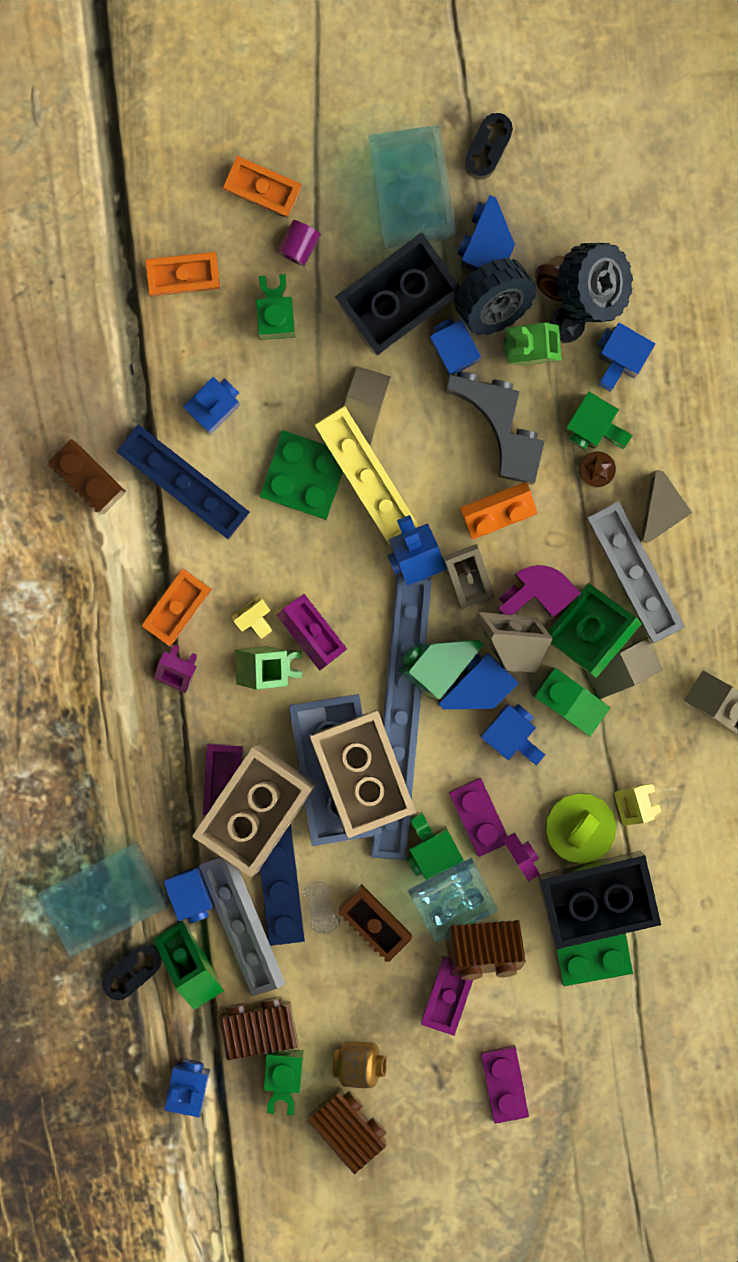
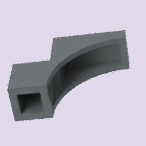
[446,371,545,485]

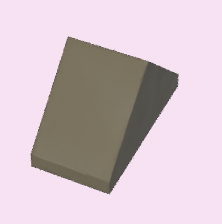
[344,367,391,445]
[640,470,692,543]
[442,544,495,609]
[585,638,663,699]

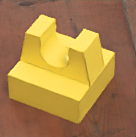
[232,594,272,639]
[613,784,661,826]

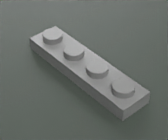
[586,501,685,644]
[198,856,286,996]

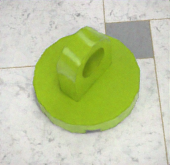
[546,793,617,864]

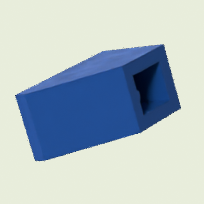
[457,195,515,271]
[437,653,519,709]

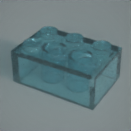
[368,125,456,249]
[38,841,170,958]

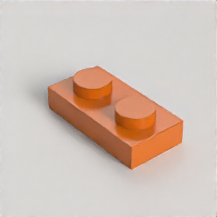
[223,155,302,219]
[145,252,221,297]
[460,482,537,540]
[141,568,212,647]

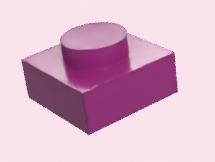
[503,832,540,882]

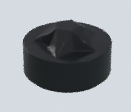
[549,307,585,343]

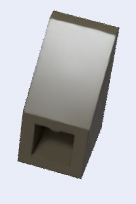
[684,671,738,735]

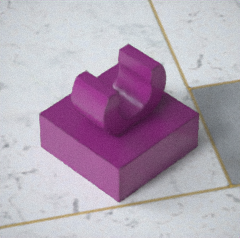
[154,645,197,693]

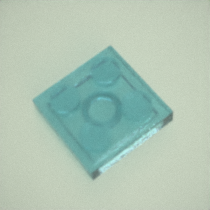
[408,857,498,943]

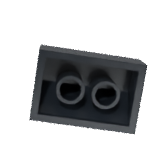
[335,232,460,356]
[538,851,662,950]

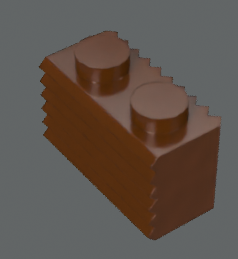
[49,439,126,514]
[339,884,412,962]
[445,920,526,980]
[219,997,298,1060]
[307,1087,387,1174]

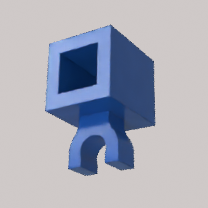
[597,322,656,392]
[183,377,240,434]
[387,515,447,586]
[480,704,545,766]
[164,1059,210,1117]

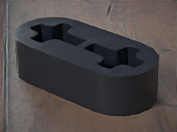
[465,113,513,180]
[102,943,163,1000]

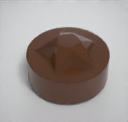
[580,451,616,488]

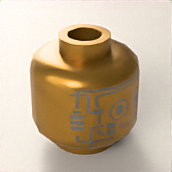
[333,1041,387,1089]

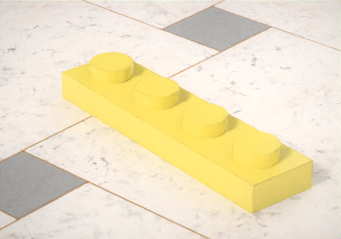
[313,405,419,546]

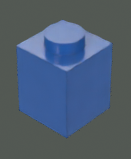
[429,319,481,377]
[163,866,214,924]

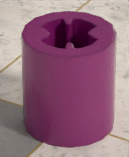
[277,220,321,266]

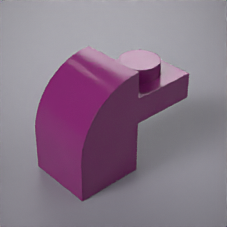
[497,565,581,617]

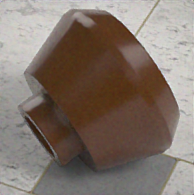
[535,256,564,302]

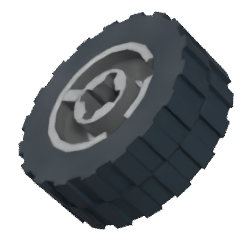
[557,243,633,322]
[454,258,536,335]

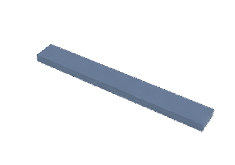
[371,575,432,860]

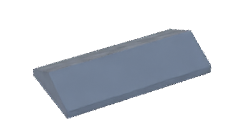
[289,694,382,846]

